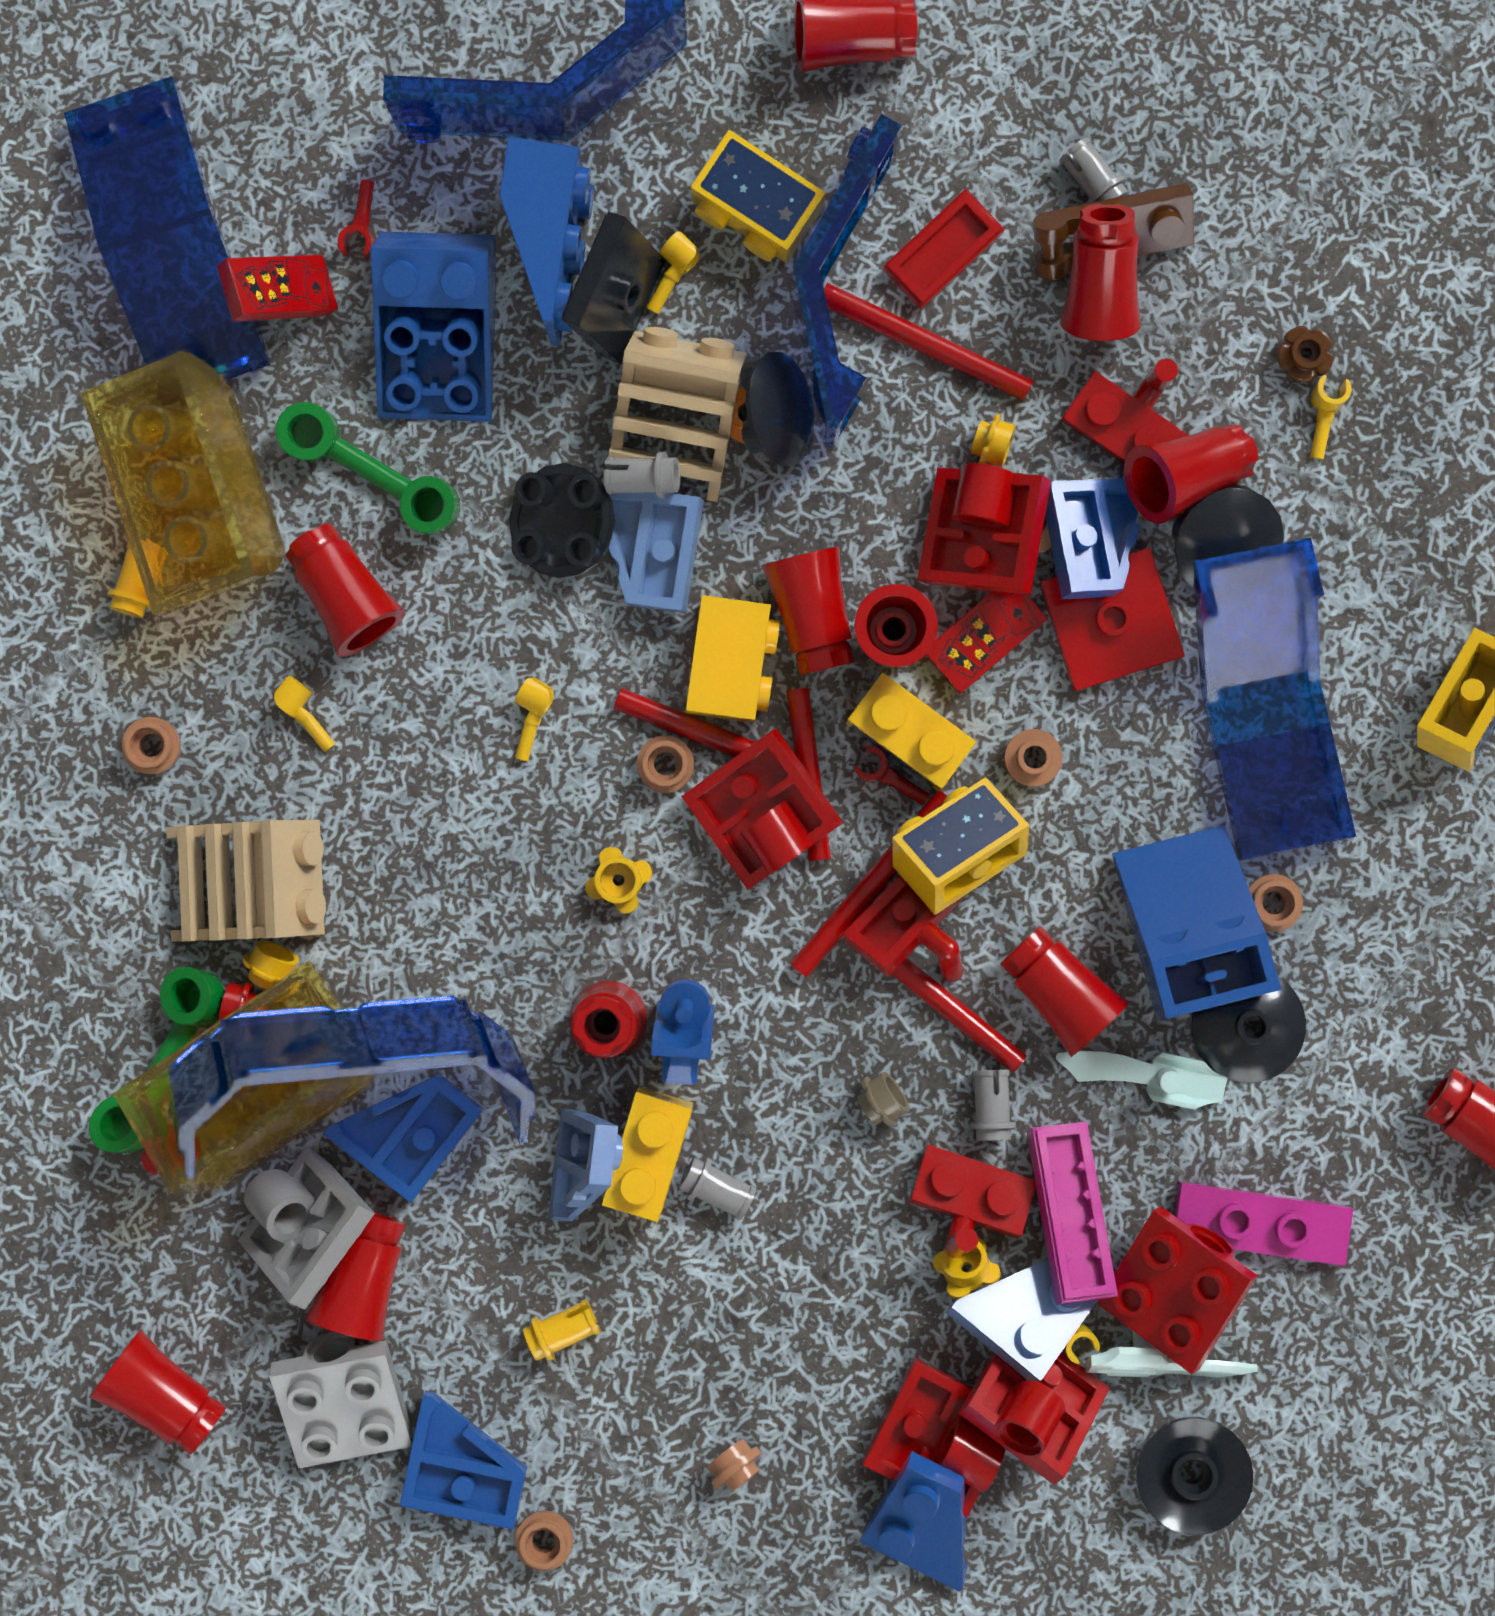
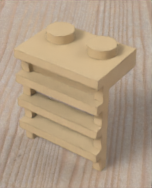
[607,327,747,502]
[166,820,326,942]

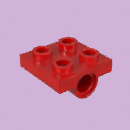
[917,463,1051,595]
[681,728,844,890]
[1097,1206,1258,1375]
[959,1352,1110,1485]
[862,1357,1006,1519]

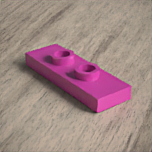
[1027,1122,1118,1305]
[1174,1181,1354,1266]

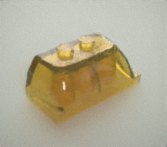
[80,351,285,615]
[113,961,378,1195]

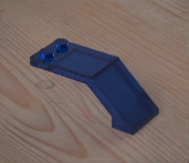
[383,0,688,144]
[64,76,271,402]
[791,114,902,448]
[1193,538,1357,862]

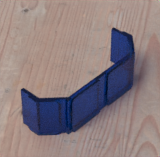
[168,996,536,1178]

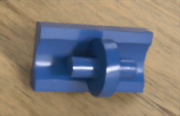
[651,979,715,1085]

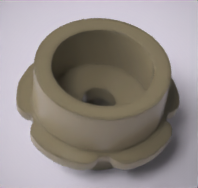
[858,1072,909,1127]

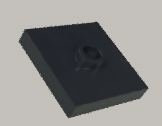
[562,211,666,364]

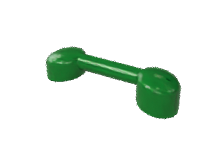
[276,402,460,535]
[89,966,225,1153]

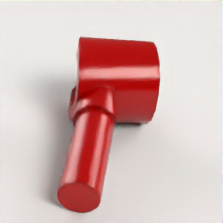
[337,179,375,259]
[853,746,930,805]

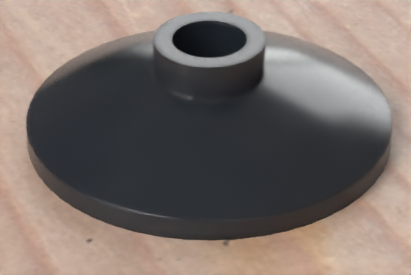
[1191,977,1306,1083]
[1136,1417,1253,1535]

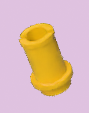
[107,541,164,618]
[523,1299,601,1361]

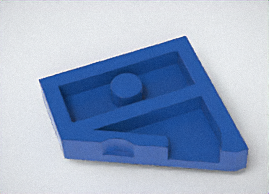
[1045,478,1140,600]
[323,1073,484,1203]
[399,1391,527,1530]
[860,1451,967,1592]

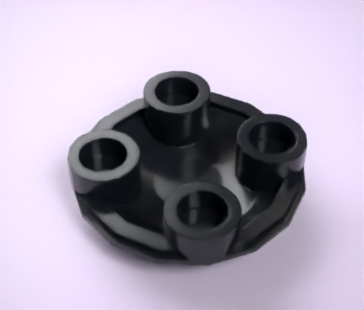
[740,352,815,467]
[509,463,615,578]
[1172,485,1284,599]

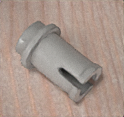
[1059,137,1129,203]
[604,452,680,499]
[970,1070,1016,1141]
[679,1157,757,1220]

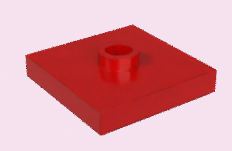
[1039,547,1185,692]

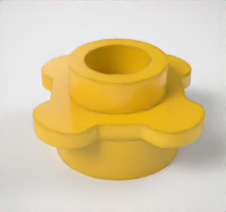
[585,847,652,914]
[933,1238,1001,1300]

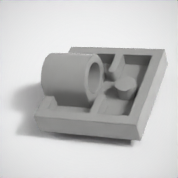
[238,1147,375,1309]
[269,1331,413,1469]

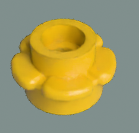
[971,414,1016,468]
[242,940,299,991]

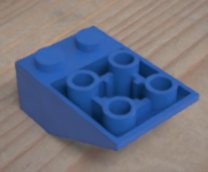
[499,136,595,347]
[371,231,496,422]
[1112,825,1282,1021]

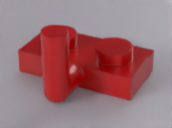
[1060,358,1189,464]
[843,875,966,982]
[908,1144,1036,1259]

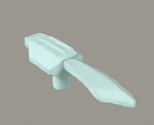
[1056,1051,1227,1110]
[1086,1331,1258,1378]

